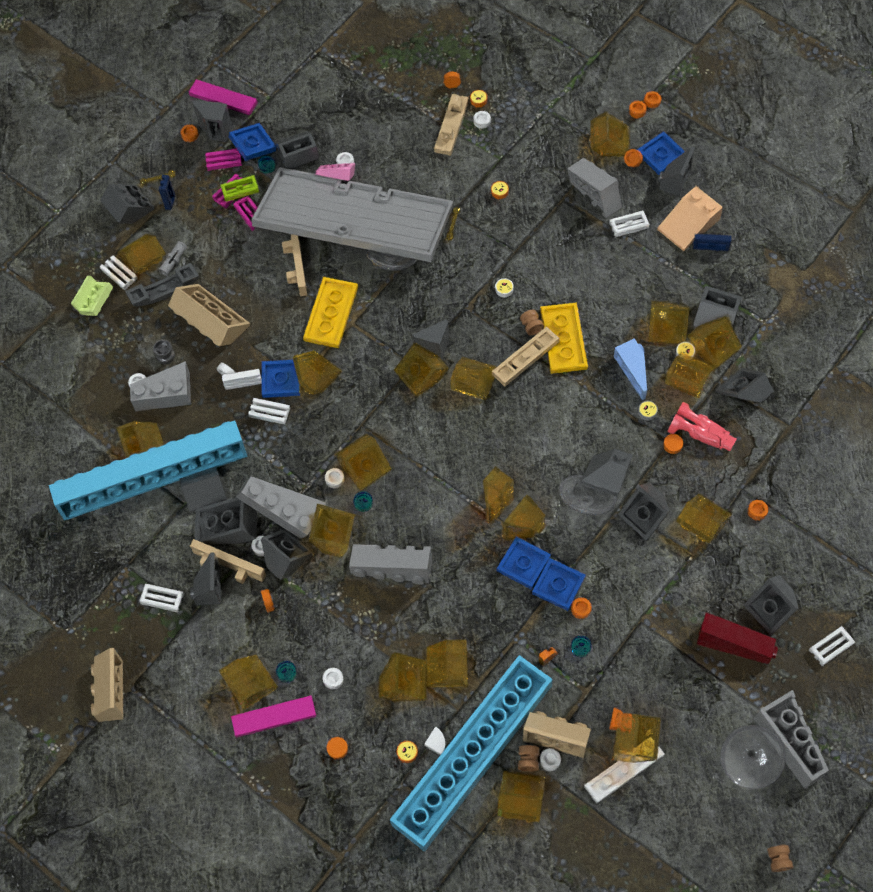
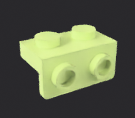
[71,276,113,316]

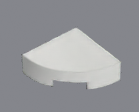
[424,727,445,755]

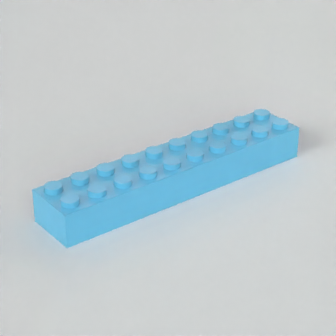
[49,421,248,521]
[390,655,553,852]

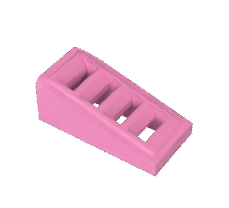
[316,163,355,181]

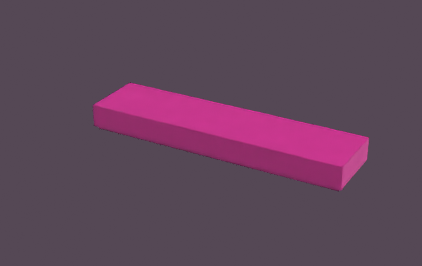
[189,79,258,115]
[231,696,317,738]

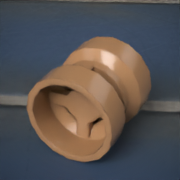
[520,310,544,335]
[518,745,540,771]
[767,845,794,872]

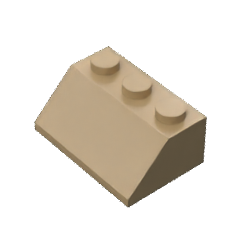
[91,648,123,722]
[523,711,591,758]

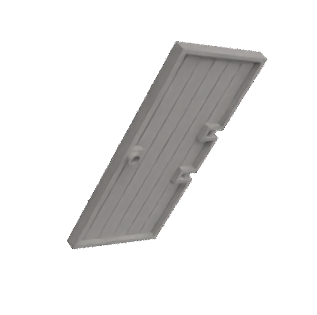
[252,167,453,262]

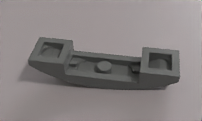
[125,263,199,307]

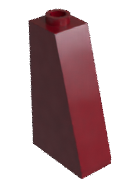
[696,613,778,664]

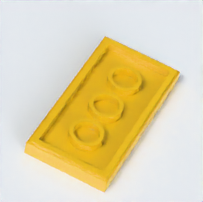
[303,277,358,348]
[540,302,588,374]

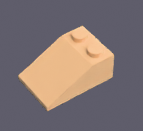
[657,186,723,251]

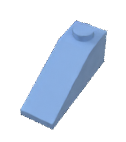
[614,338,647,400]

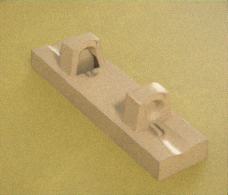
[434,94,469,156]
[282,234,307,296]
[492,327,559,386]
[190,539,266,584]

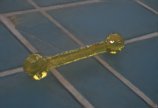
[140,170,176,185]
[446,207,460,240]

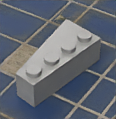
[236,476,326,539]
[349,544,432,585]
[754,690,829,789]

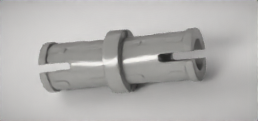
[158,241,187,276]

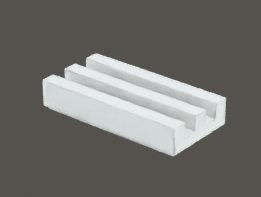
[609,211,649,237]
[100,256,138,290]
[222,369,262,390]
[248,398,290,425]
[139,584,184,612]
[809,626,855,666]

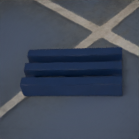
[159,174,176,210]
[693,234,731,251]

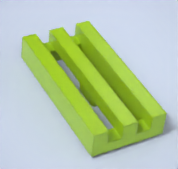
[221,175,259,202]

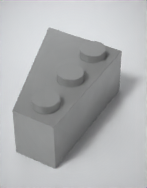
[567,158,622,218]
[130,361,191,411]

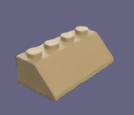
[168,284,250,346]

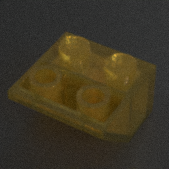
[665,352,716,399]
[116,421,164,458]
[483,466,514,523]
[612,712,661,763]

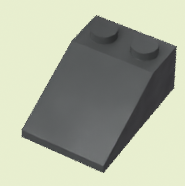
[195,497,257,545]

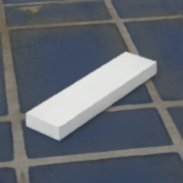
[584,737,665,804]

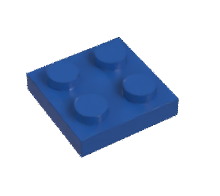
[229,123,276,161]
[637,131,685,175]
[262,359,300,398]
[497,536,551,590]
[532,558,586,611]

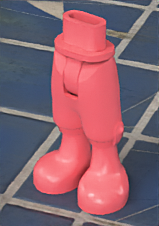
[667,402,737,451]

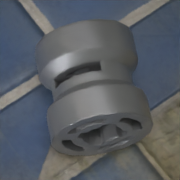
[153,339,175,365]

